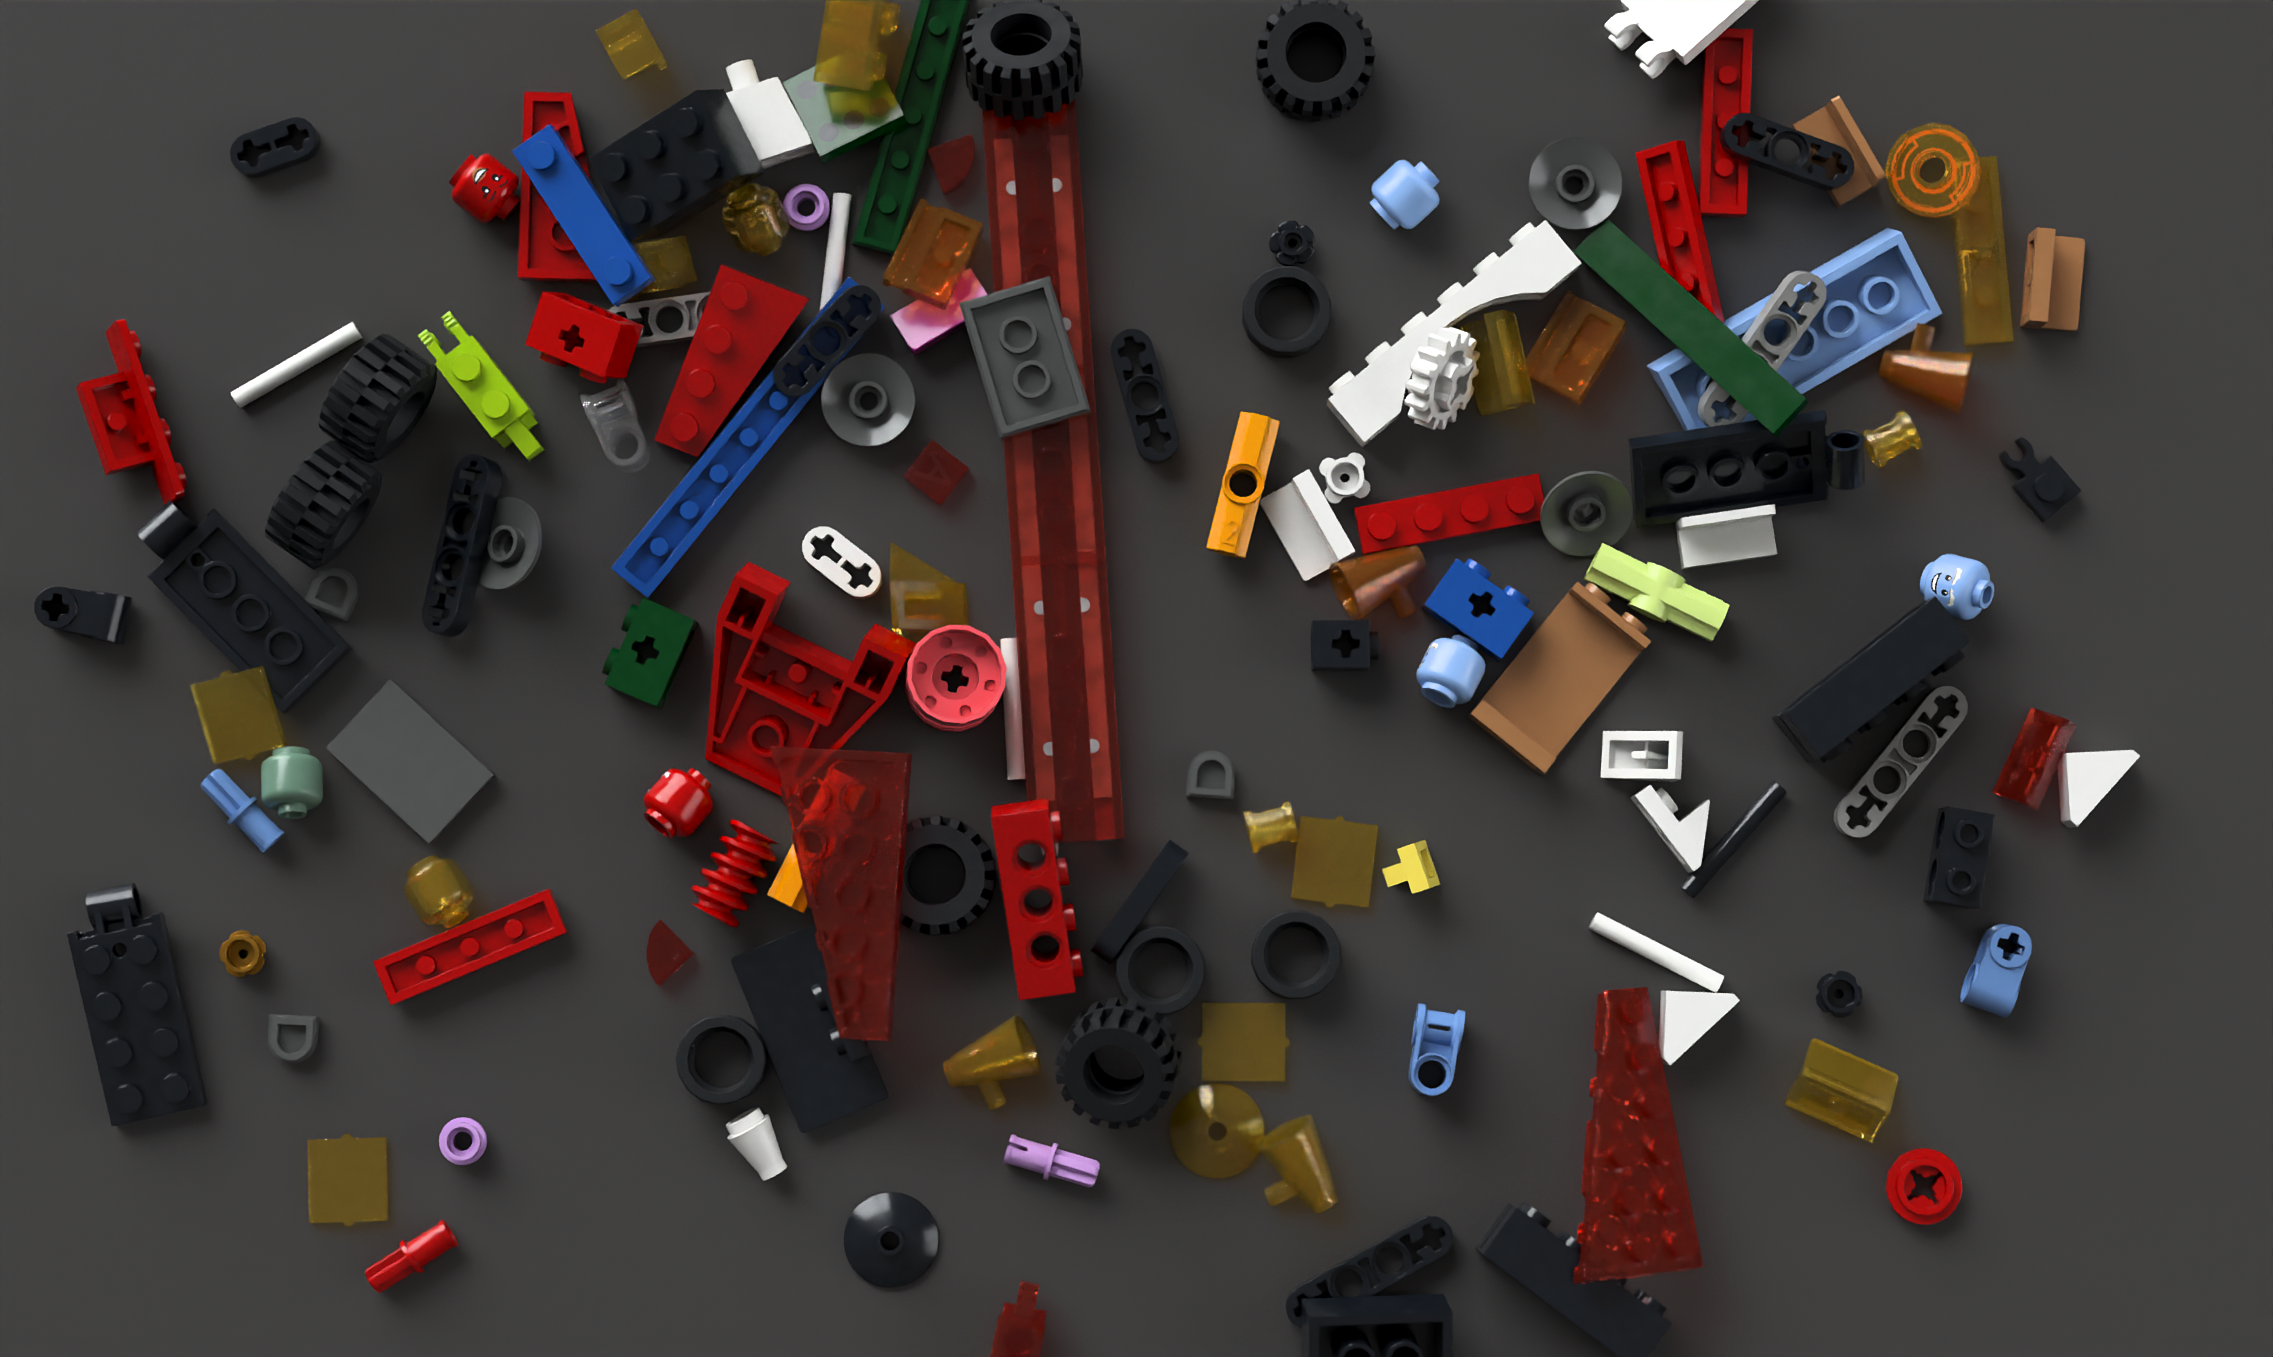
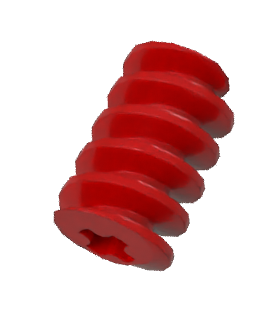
[691,819,780,928]

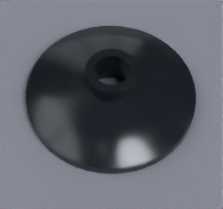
[844,1192,939,1288]

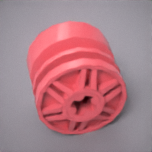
[904,625,1006,732]

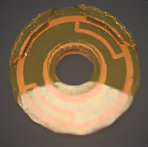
[1885,122,1981,218]

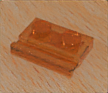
[883,198,983,310]
[1519,291,1628,406]

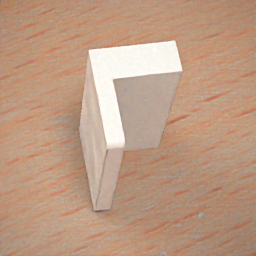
[1260,469,1355,581]
[1675,504,1777,569]

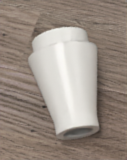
[726,1106,787,1181]

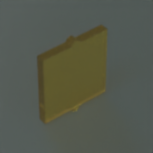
[190,666,287,764]
[1291,816,1378,907]
[1198,1002,1290,1081]
[308,1133,389,1227]

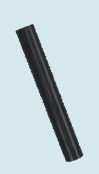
[1680,781,1787,899]

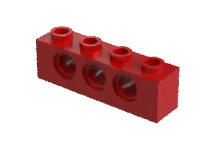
[991,798,1084,1000]

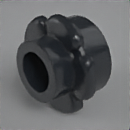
[1269,221,1315,266]
[1816,971,1863,1018]

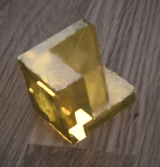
[596,8,668,80]

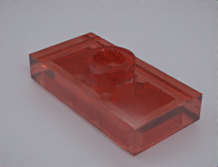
[1992,707,2077,810]

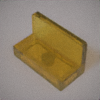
[1461,310,1535,416]
[1784,1038,1899,1143]

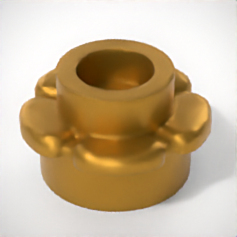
[219,930,266,977]

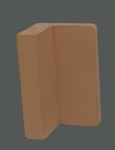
[1791,95,1886,208]
[2020,227,2085,332]

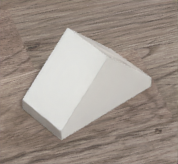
[1601,731,1683,782]
[2057,750,2140,828]
[1659,991,1740,1065]

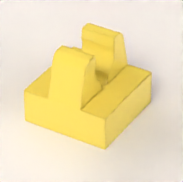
[1382,840,1440,894]

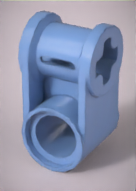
[1960,923,2032,1018]
[1408,1003,1465,1097]

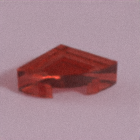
[928,134,975,195]
[646,919,694,986]

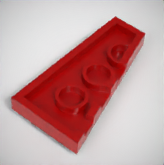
[518,92,598,282]
[654,264,810,457]

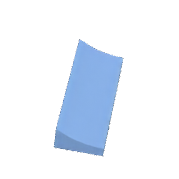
[1646,228,1943,431]

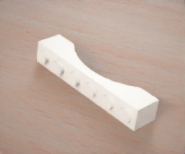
[1326,220,1581,447]

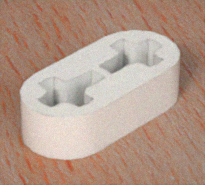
[802,526,882,599]

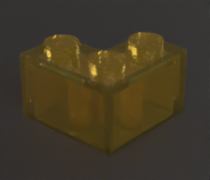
[813,0,900,91]

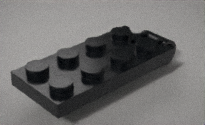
[1629,410,1865,527]
[136,500,353,714]
[67,883,208,1126]

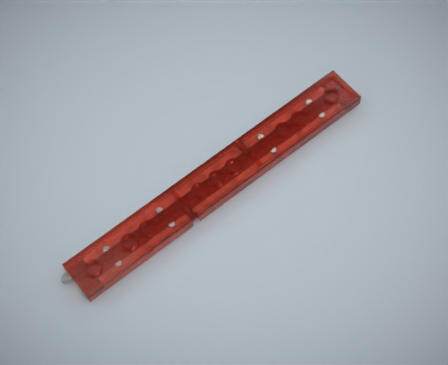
[982,99,1125,856]

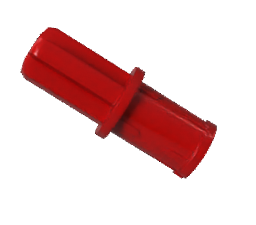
[365,1219,458,1293]

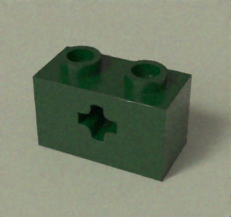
[602,598,699,709]

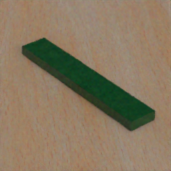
[852,0,971,258]
[1574,218,1809,437]

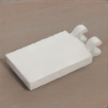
[1604,0,1759,79]

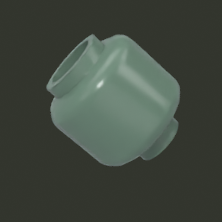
[261,746,323,819]

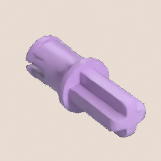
[1003,1134,1100,1188]

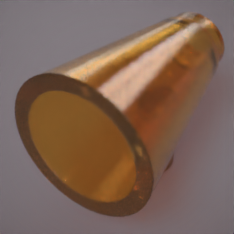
[1879,323,1974,414]
[1329,545,1426,620]

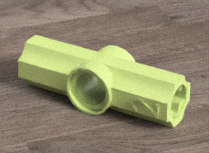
[1584,543,1730,642]

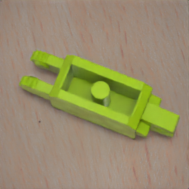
[418,311,544,461]

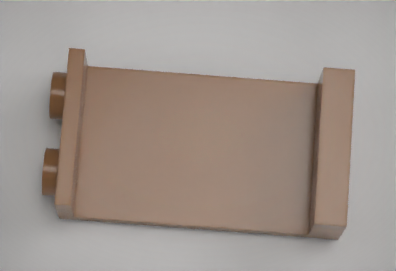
[1468,582,1651,775]

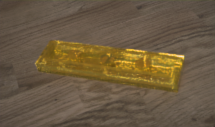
[1947,156,2014,347]

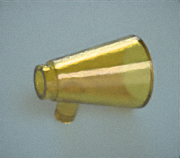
[943,1014,1041,1110]
[1257,1115,1339,1213]

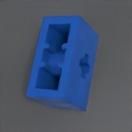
[1422,558,1534,662]

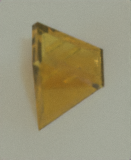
[890,542,968,634]

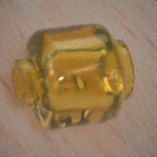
[721,183,790,256]
[403,855,475,928]

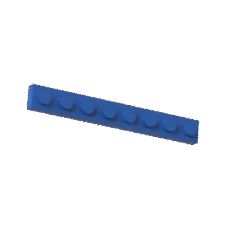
[611,277,885,598]

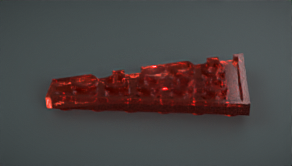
[770,747,912,1042]
[1573,987,1704,1285]

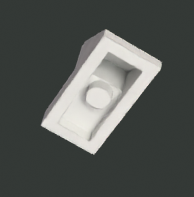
[1631,785,1710,873]

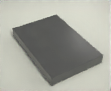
[959,276,1091,440]
[326,679,496,844]

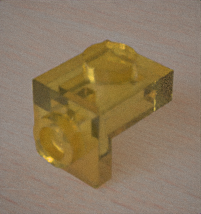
[629,235,698,301]

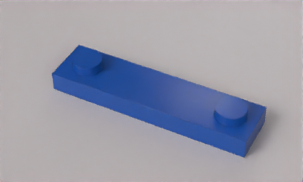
[512,124,656,307]

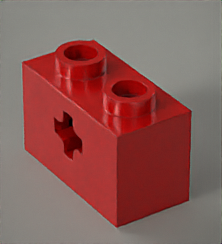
[525,291,643,384]

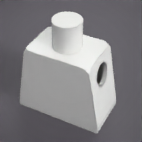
[726,59,815,169]

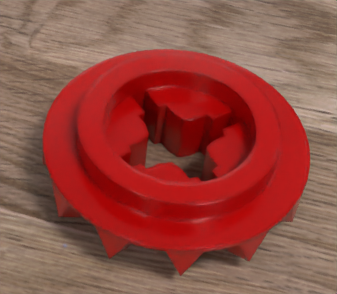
[1885,1148,1962,1225]

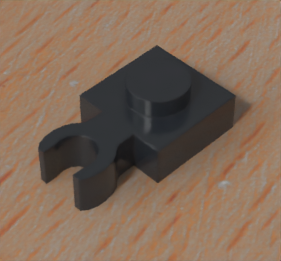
[1999,437,2081,523]

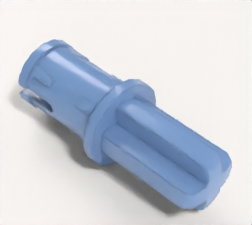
[200,769,285,854]

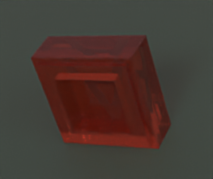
[903,440,969,506]

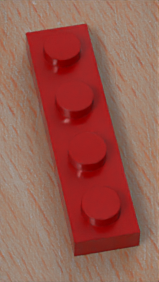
[1698,28,1753,218]
[1635,140,1725,323]
[1353,473,1544,555]
[373,889,569,1005]

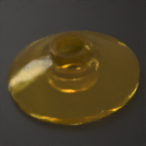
[1170,1083,1264,1178]

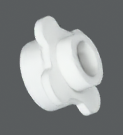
[1319,452,1370,504]

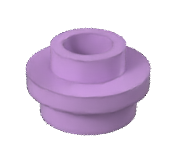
[783,184,830,231]
[439,1117,487,1165]

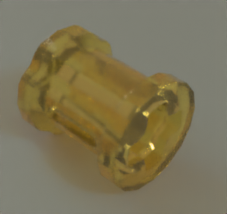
[1860,410,1922,469]
[1243,801,1299,853]

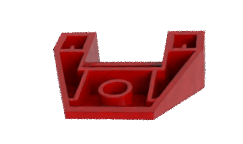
[705,562,917,800]

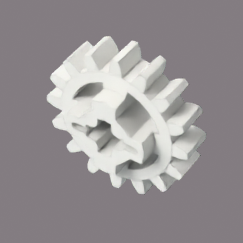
[1404,327,1480,430]

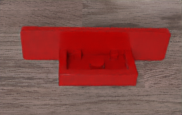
[76,319,187,505]

